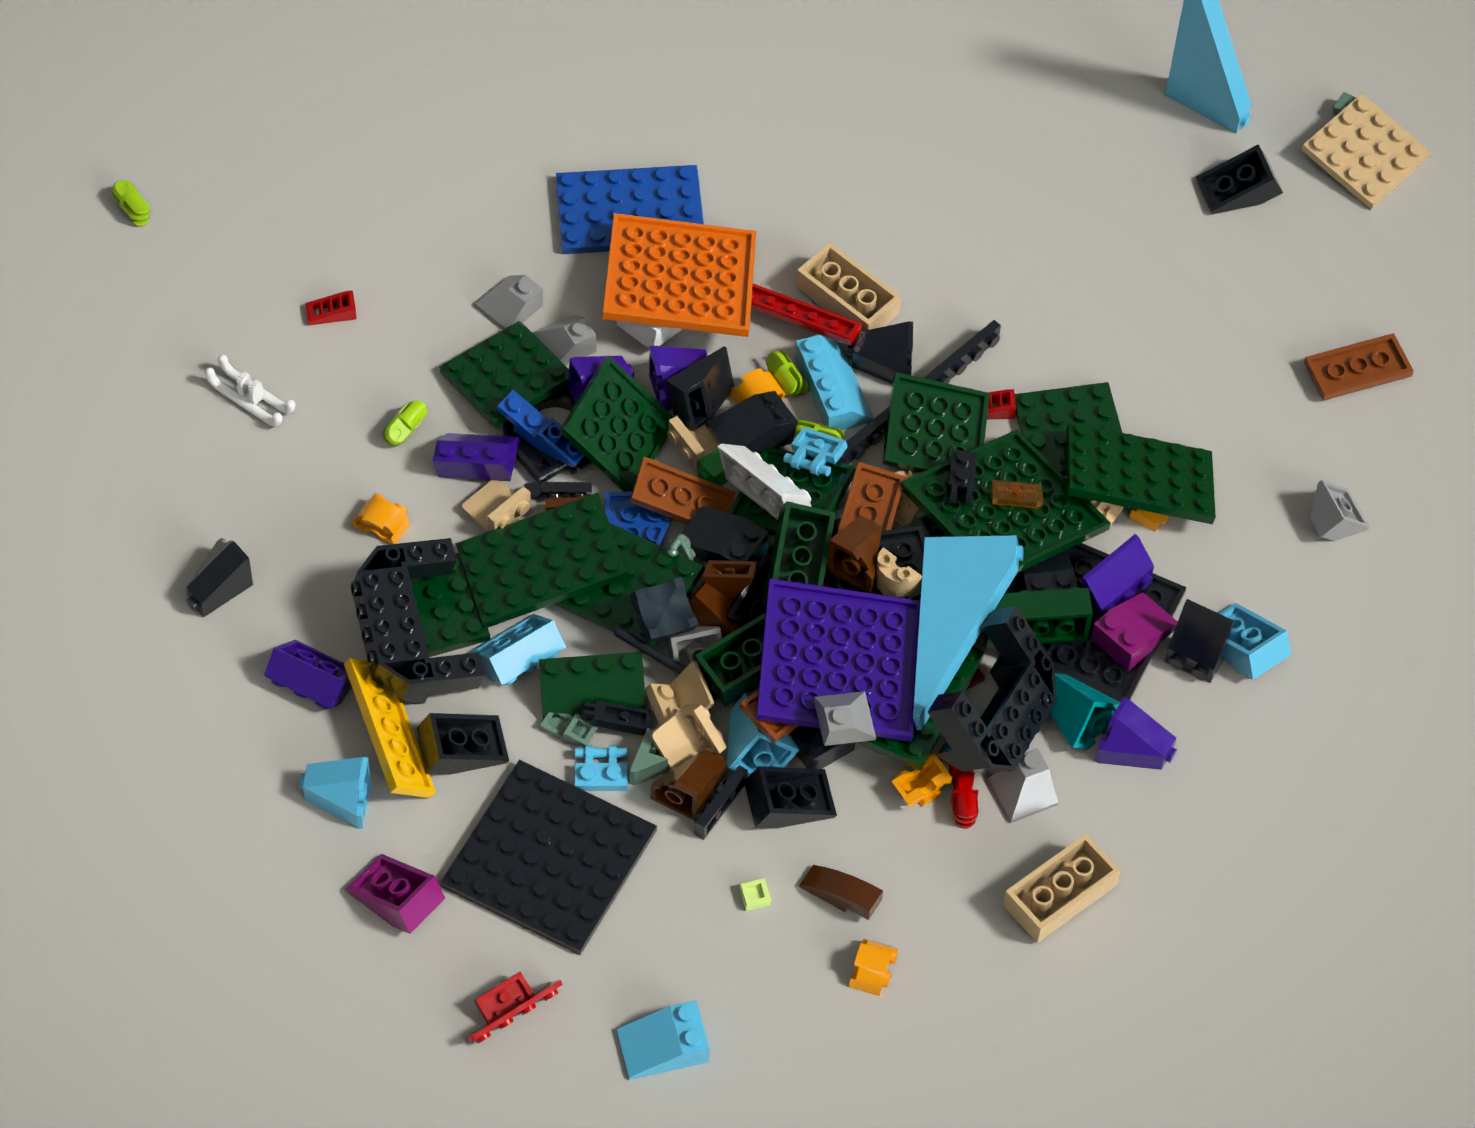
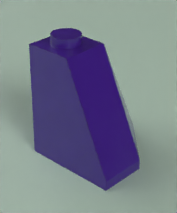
[649,346,708,411]
[568,356,634,403]
[1095,697,1177,770]

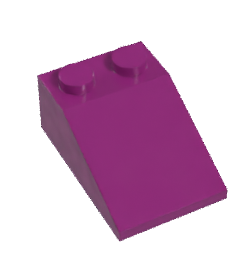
[1091,592,1178,671]
[346,854,445,934]

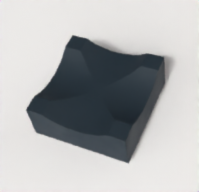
[630,577,699,644]

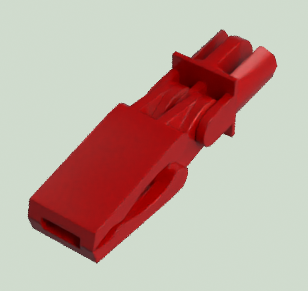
[949,764,979,829]

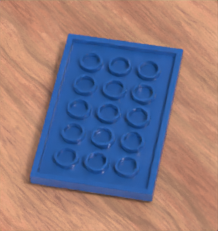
[556,165,704,254]

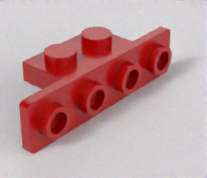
[465,971,563,1044]

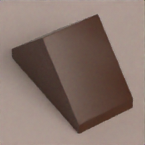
[702,560,758,600]

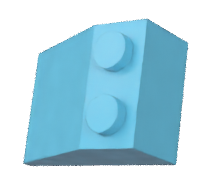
[1219,603,1291,680]
[617,1000,709,1080]

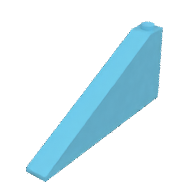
[1165,0,1252,134]
[913,535,1023,730]

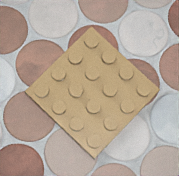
[1301,93,1432,210]

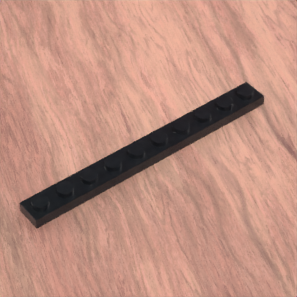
[837,320,1001,465]

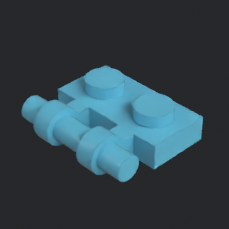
[783,427,847,476]
[575,745,627,791]

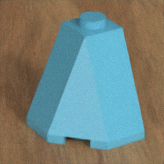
[727,693,799,777]
[299,757,371,829]

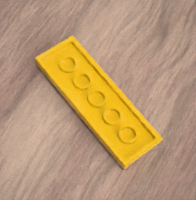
[344,658,436,798]

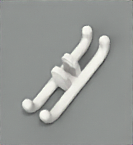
[205,355,295,427]

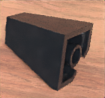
[847,321,913,384]
[186,538,253,617]

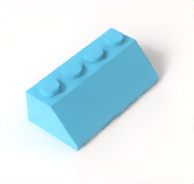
[795,335,874,430]

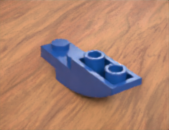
[496,390,585,468]

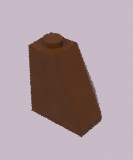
[826,515,882,593]
[688,582,741,638]
[650,750,727,820]

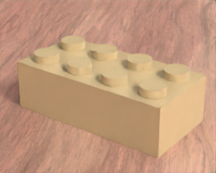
[796,242,901,332]
[1003,833,1121,943]

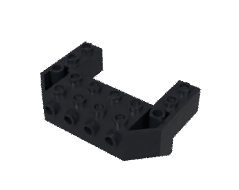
[351,538,485,704]
[928,606,1056,774]

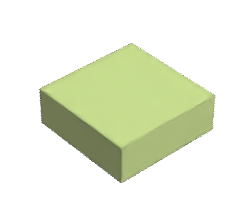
[739,878,772,911]

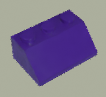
[432,433,520,481]
[1080,534,1154,621]
[264,639,352,709]

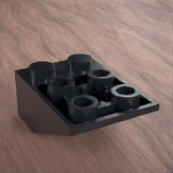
[666,346,734,431]

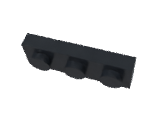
[694,765,748,840]

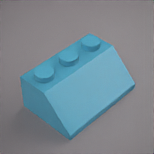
[470,614,566,685]

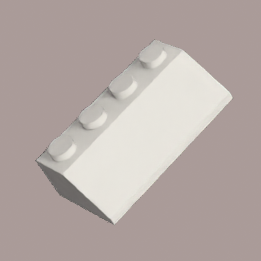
[717,444,811,520]

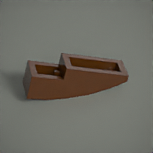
[799,865,883,920]

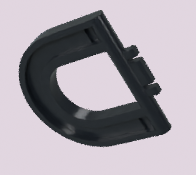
[503,386,592,482]

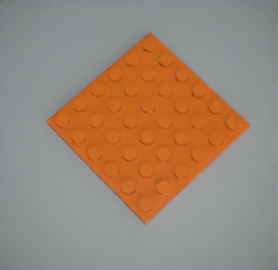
[602,213,757,337]

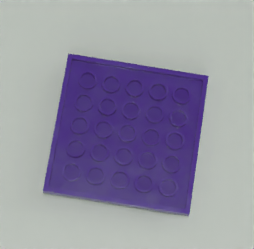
[756,579,921,742]

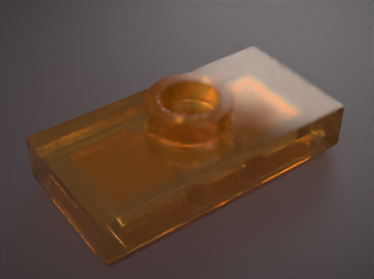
[991,480,1043,509]

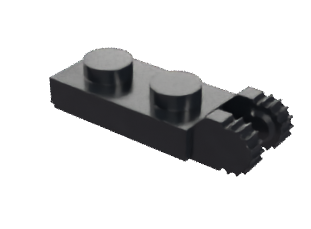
[948,449,977,506]
[522,482,592,499]

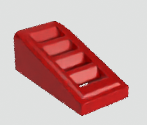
[305,290,357,325]
[987,389,1016,419]

